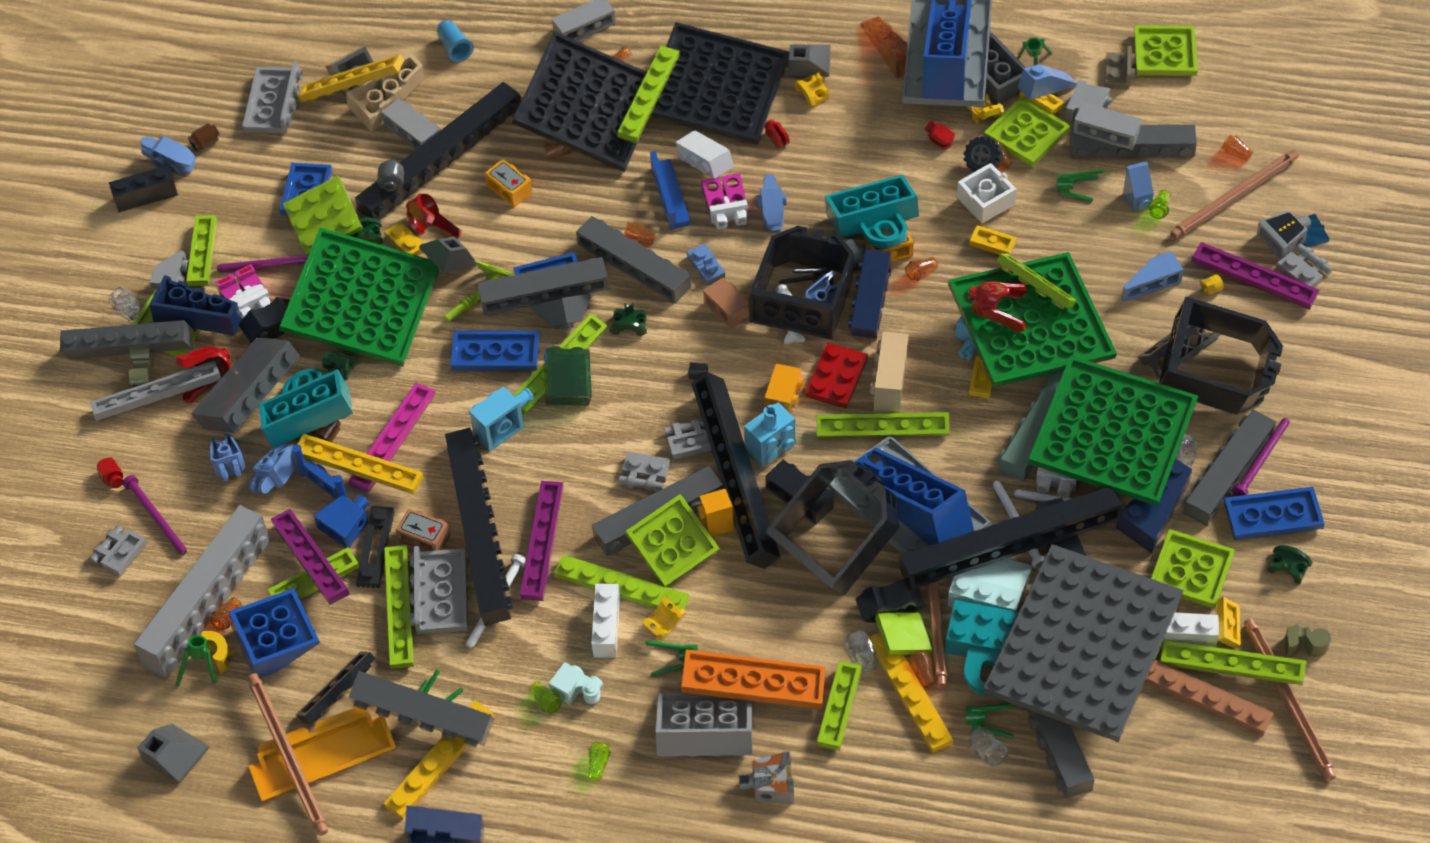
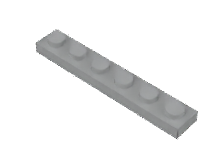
[91,360,221,421]

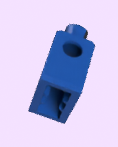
[314,495,369,548]

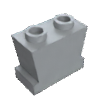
[1065,79,1112,124]

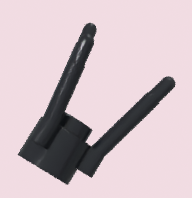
[779,267,834,285]

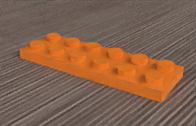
[681,649,825,709]

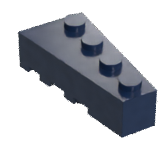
[848,249,892,339]
[149,275,241,335]
[1116,459,1192,553]

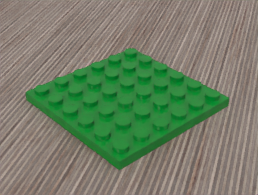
[280,227,440,367]
[948,252,1117,388]
[1028,355,1198,506]

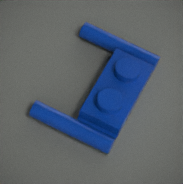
[292,445,347,499]

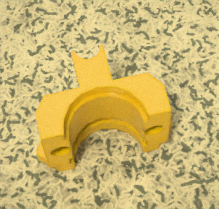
[793,73,830,107]
[967,93,1005,125]
[642,597,686,642]
[201,631,235,674]

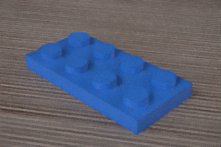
[450,331,540,371]
[1224,486,1325,540]

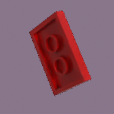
[805,342,868,409]

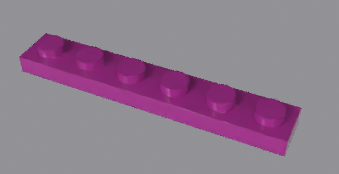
[1191,242,1319,310]
[520,480,564,601]
[271,509,350,605]

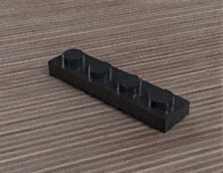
[296,651,376,723]

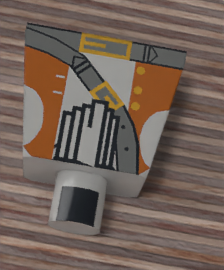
[739,751,794,803]

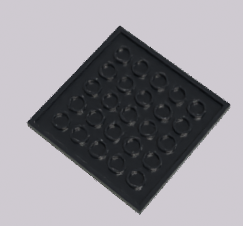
[650,22,790,145]
[512,31,647,173]

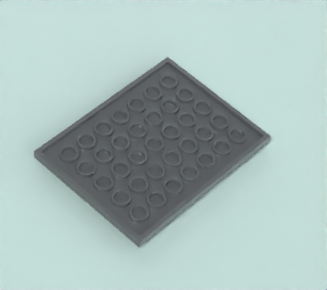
[983,544,1184,743]

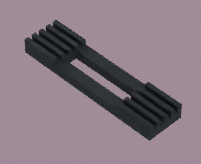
[356,506,394,588]

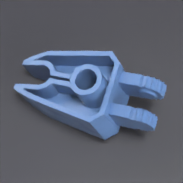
[140,136,196,174]
[757,174,787,232]
[802,271,839,304]
[210,433,246,482]
[248,444,297,494]

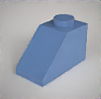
[1123,161,1154,211]

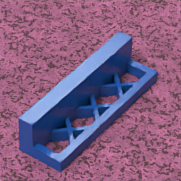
[650,151,690,230]

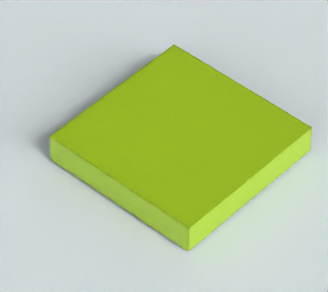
[875,613,932,655]

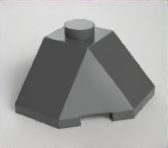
[325,46,373,96]
[531,294,591,329]

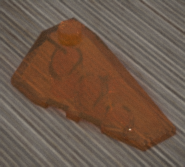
[861,16,908,78]

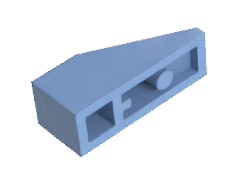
[1018,64,1077,100]
[1122,251,1183,302]

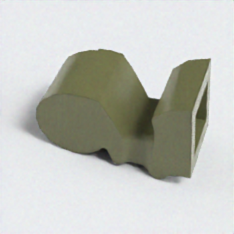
[128,347,154,388]
[1284,624,1331,657]

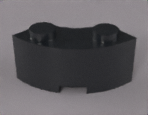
[239,297,291,342]
[855,579,925,623]

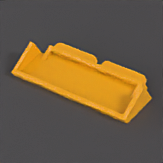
[249,707,397,802]

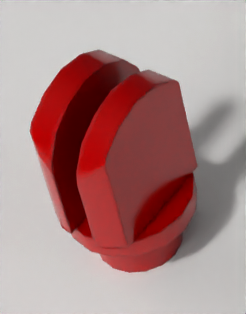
[764,119,790,149]
[925,121,955,150]
[97,457,123,488]

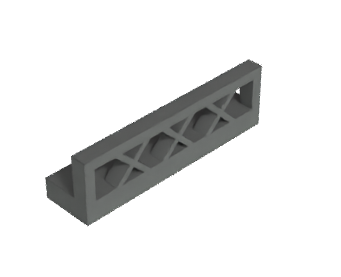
[1138,324,1221,378]

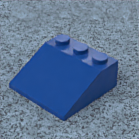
[229,588,320,678]

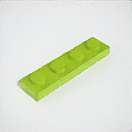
[187,215,217,286]
[996,254,1077,309]
[268,547,359,599]
[817,661,862,751]

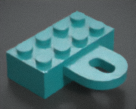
[825,174,919,248]
[259,368,353,448]
[945,600,1019,696]

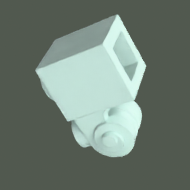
[549,662,603,705]

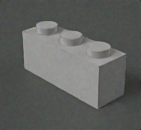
[552,0,616,41]
[381,98,440,149]
[1073,102,1142,150]

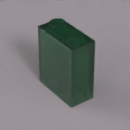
[544,346,592,406]

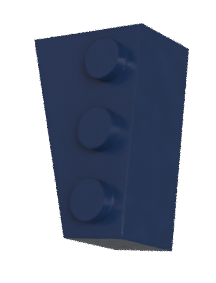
[405,805,484,843]

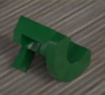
[351,218,383,245]
[609,303,647,336]
[322,350,358,380]
[1267,545,1313,584]

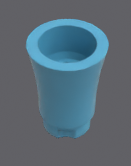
[436,20,474,62]

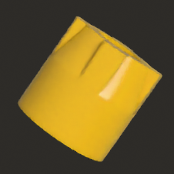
[1200,274,1224,296]

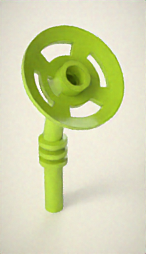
[443,261,515,322]

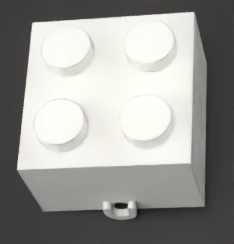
[957,163,1017,224]

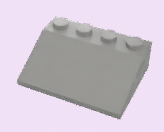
[656,693,752,757]

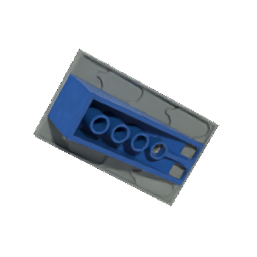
[902,0,992,107]
[828,436,991,555]

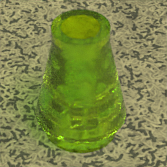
[1149,190,1171,219]
[529,682,562,714]
[588,742,612,779]

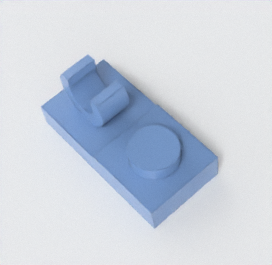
[687,243,725,285]

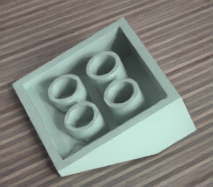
[948,559,1033,612]

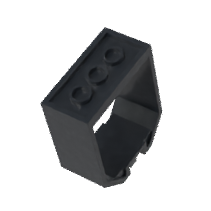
[749,226,854,340]
[1159,297,1283,415]
[765,460,899,595]

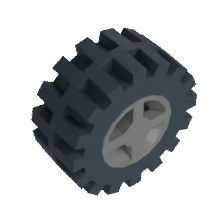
[963,136,1003,172]

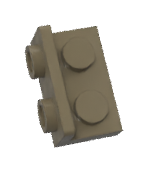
[1105,46,1135,89]

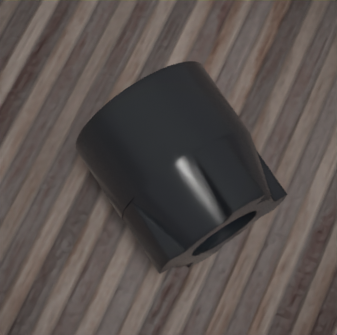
[688,362,708,380]

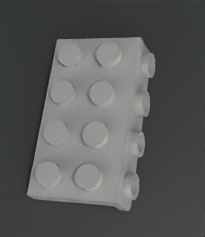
[242,62,303,134]
[410,546,468,635]

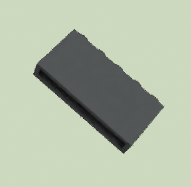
[191,337,300,433]

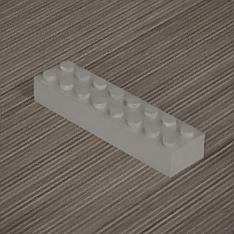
[134,505,270,678]

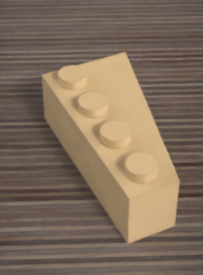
[346,52,424,133]
[870,332,909,414]

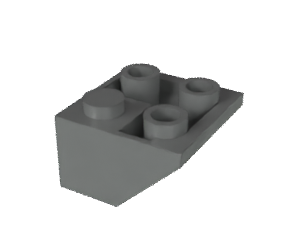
[789,44,831,77]
[419,237,476,272]
[137,724,209,784]

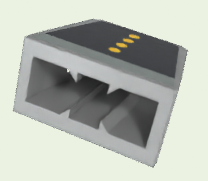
[1257,211,1311,260]

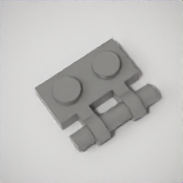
[1276,244,1333,287]
[664,418,712,460]
[619,452,671,492]
[89,525,147,576]

